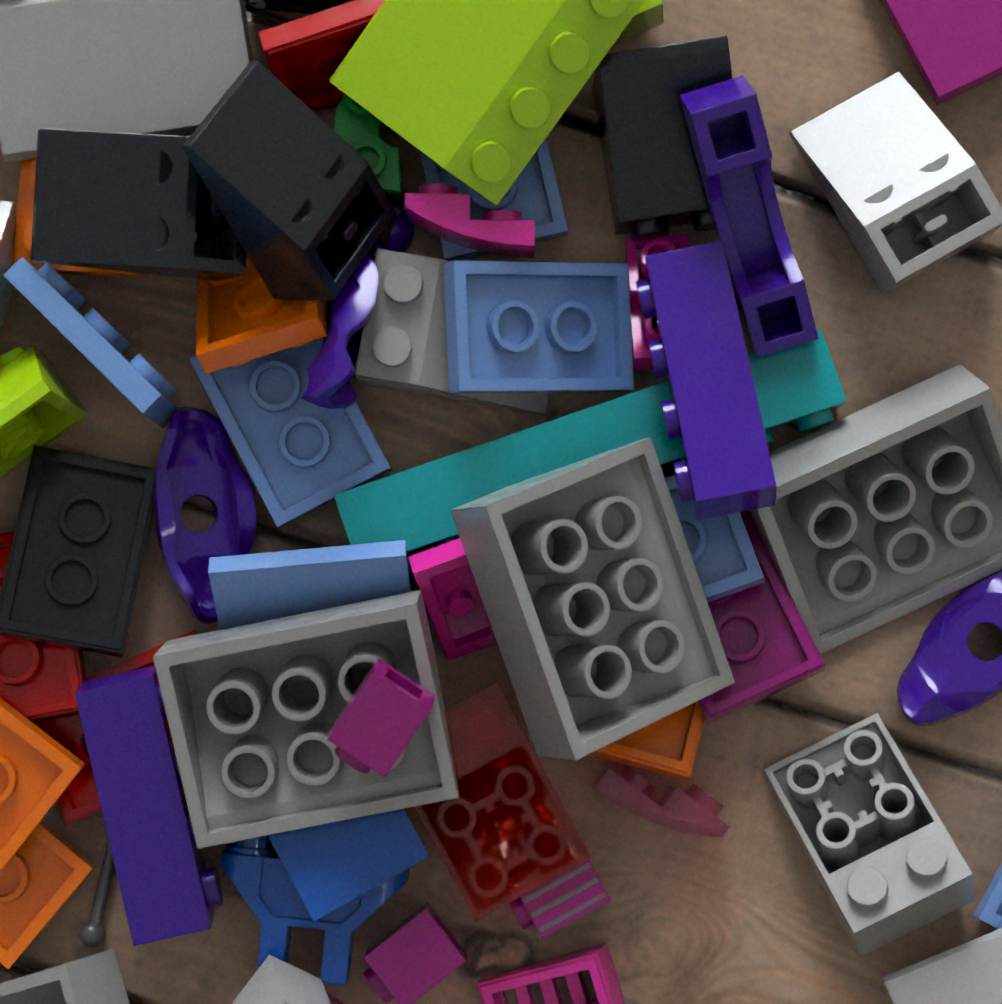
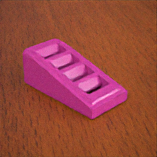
[477,943,624,1004]

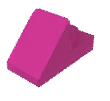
[408,538,497,661]

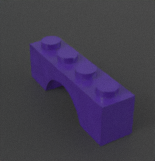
[679,75,819,358]

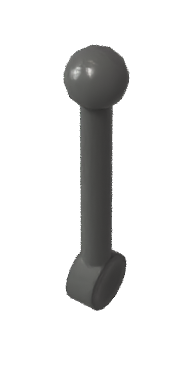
[80,824,115,947]

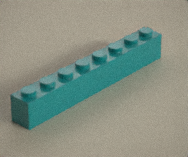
[334,329,847,567]

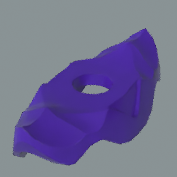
[301,249,379,409]
[153,407,256,624]
[897,571,1002,726]

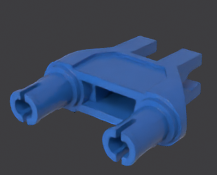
[221,808,410,986]

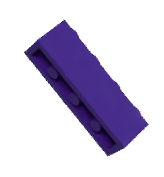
[636,241,777,520]
[75,666,223,946]

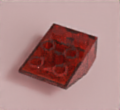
[414,683,592,921]

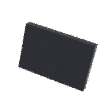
[0,445,156,658]

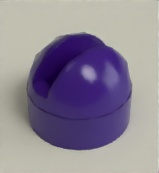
[371,204,414,253]

